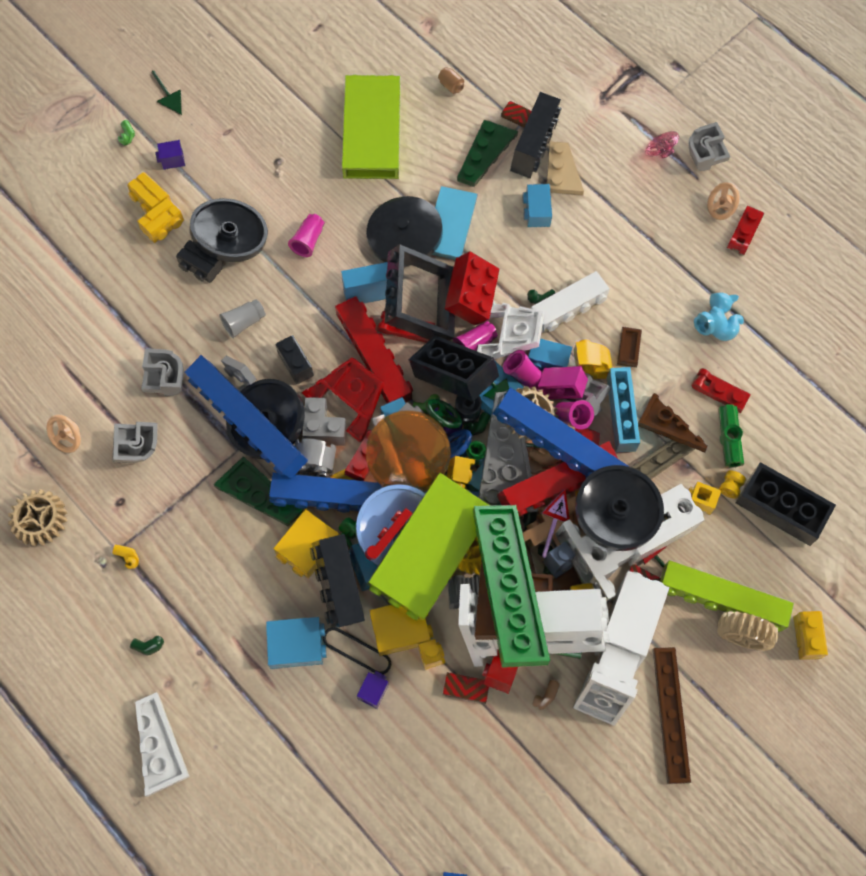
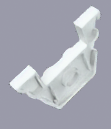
[477,301,544,359]

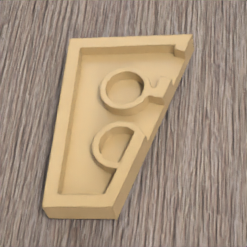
[547,141,584,195]

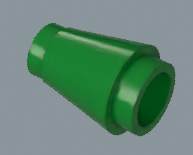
[466,441,486,465]

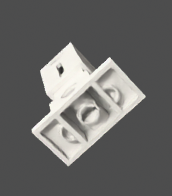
[555,484,705,603]
[573,571,669,726]
[458,584,610,667]

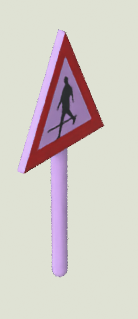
[542,489,570,558]

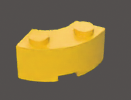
[573,339,612,379]

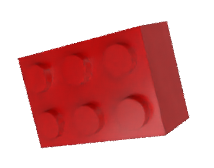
[444,251,500,326]

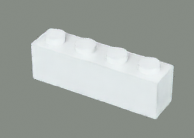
[531,271,610,334]

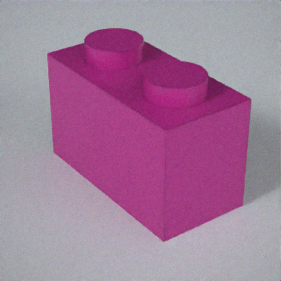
[538,366,588,399]

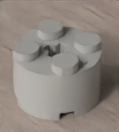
[295,439,336,478]

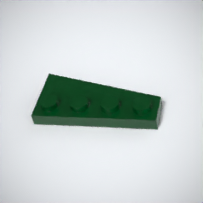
[457,120,518,187]
[213,456,303,526]

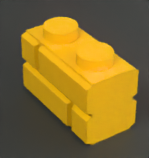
[127,172,171,213]
[137,198,184,243]
[793,611,828,660]

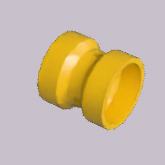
[719,470,746,499]

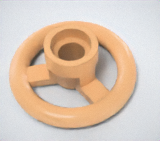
[707,182,740,220]
[46,415,81,453]

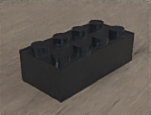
[510,92,562,179]
[408,335,499,401]
[735,462,836,546]
[310,534,365,628]

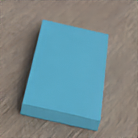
[432,186,478,260]

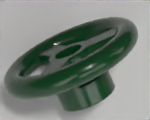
[426,398,462,429]

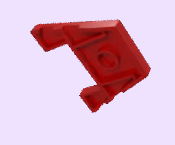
[302,357,384,443]

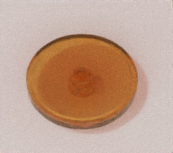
[366,410,451,492]

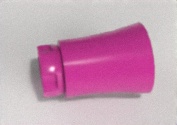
[288,214,325,257]
[452,321,498,351]
[503,350,542,391]
[553,400,594,429]

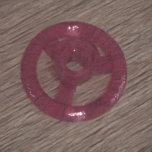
[645,131,680,158]

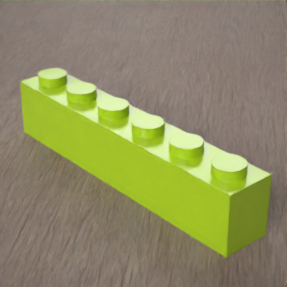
[660,560,794,632]

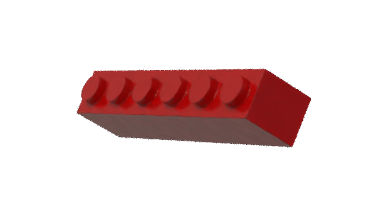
[335,296,413,404]
[497,441,618,517]

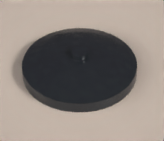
[366,196,443,266]
[189,198,268,262]
[226,379,305,459]
[575,465,664,551]

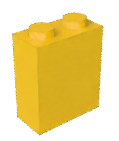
[273,509,339,579]
[369,605,434,656]

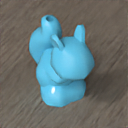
[694,293,744,341]

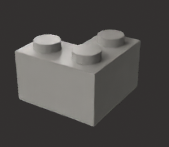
[303,397,346,446]

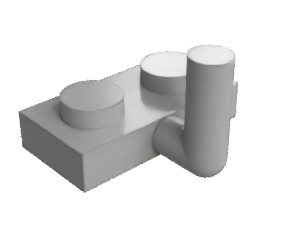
[221,355,257,391]

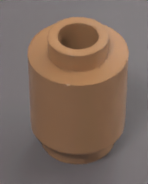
[438,67,465,94]

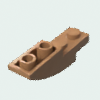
[523,494,577,548]

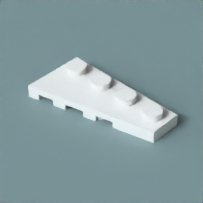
[135,692,190,797]

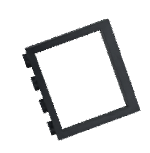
[384,244,455,341]

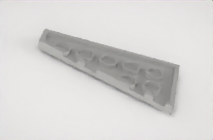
[478,392,538,514]

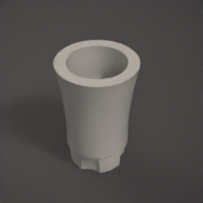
[219,299,266,338]

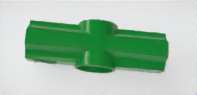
[718,404,744,468]

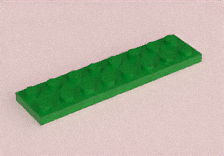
[473,505,550,667]

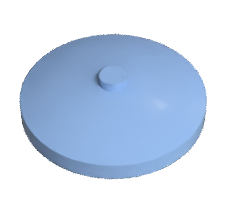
[356,485,425,566]

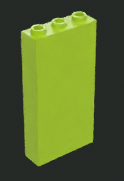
[342,75,400,179]
[367,473,490,621]

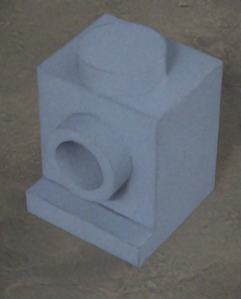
[543,542,576,579]

